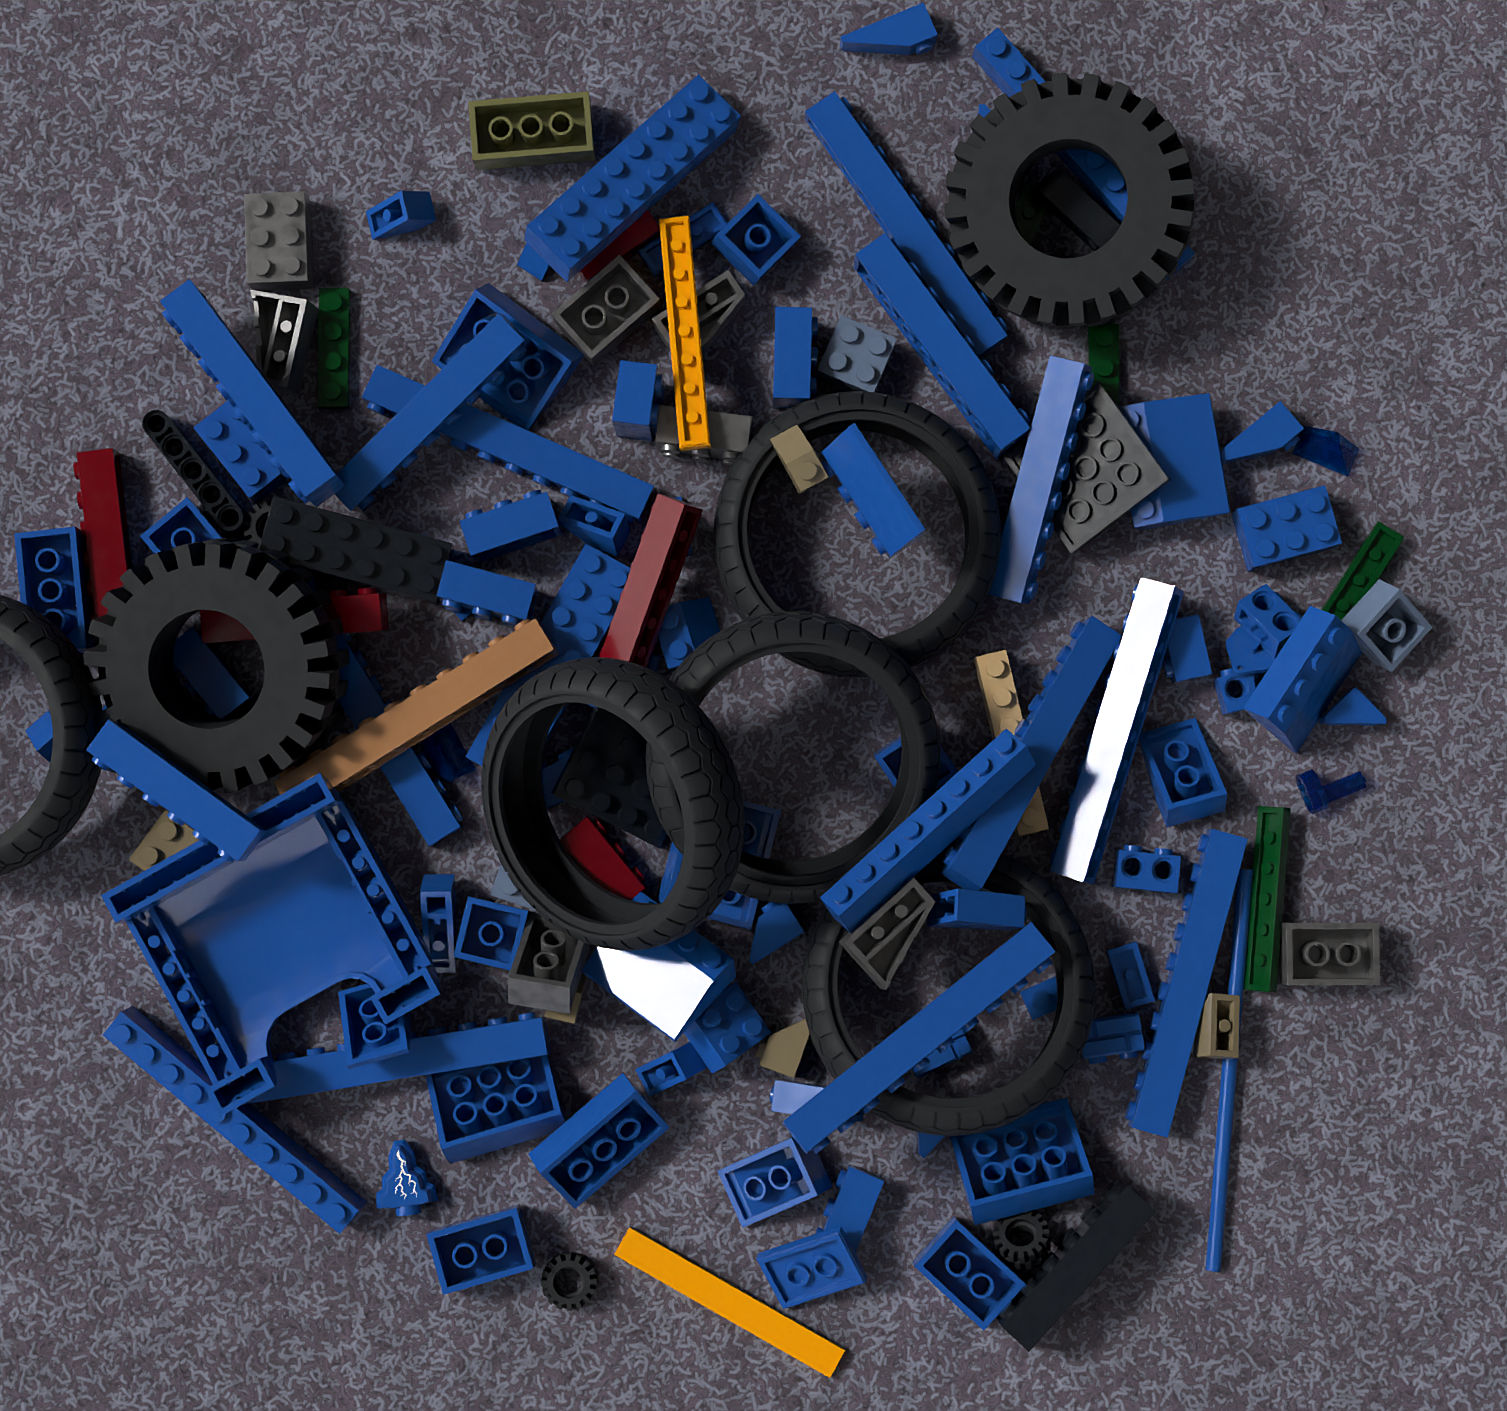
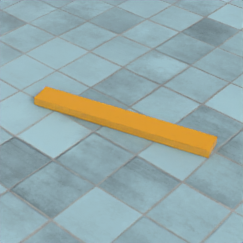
[659,216,711,451]
[614,1227,845,1378]

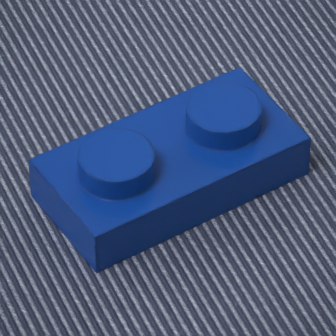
[1106,942,1155,1010]
[1020,976,1057,1020]

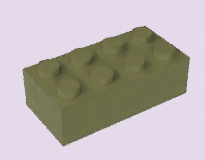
[468,91,596,170]

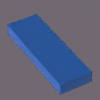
[638,202,728,277]

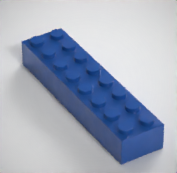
[524,74,741,282]
[853,233,1030,459]
[160,279,346,507]
[465,544,630,766]

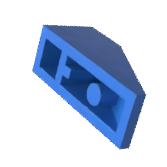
[840,2,938,55]
[1220,401,1304,465]
[420,874,456,973]

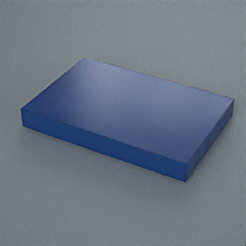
[756,1226,868,1309]

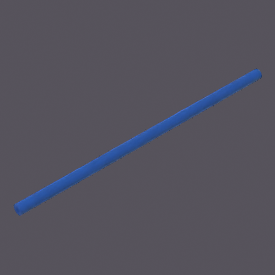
[1205,869,1253,1272]

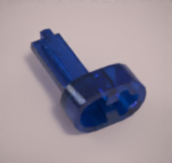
[1296,769,1367,814]

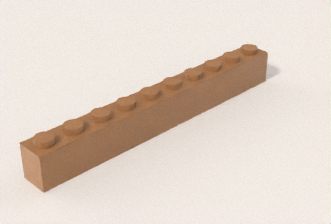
[274,618,560,795]

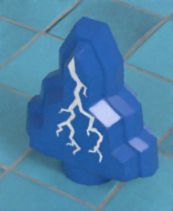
[376,1139,439,1216]

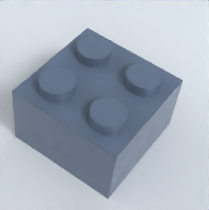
[817,315,897,392]
[1341,579,1432,672]

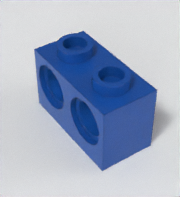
[1234,584,1302,659]
[1213,668,1266,715]
[1112,845,1181,893]

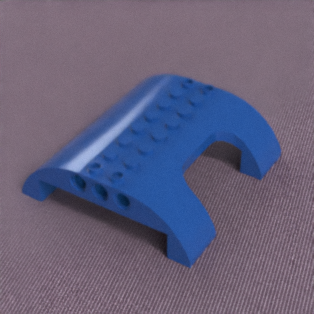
[101,773,441,1117]

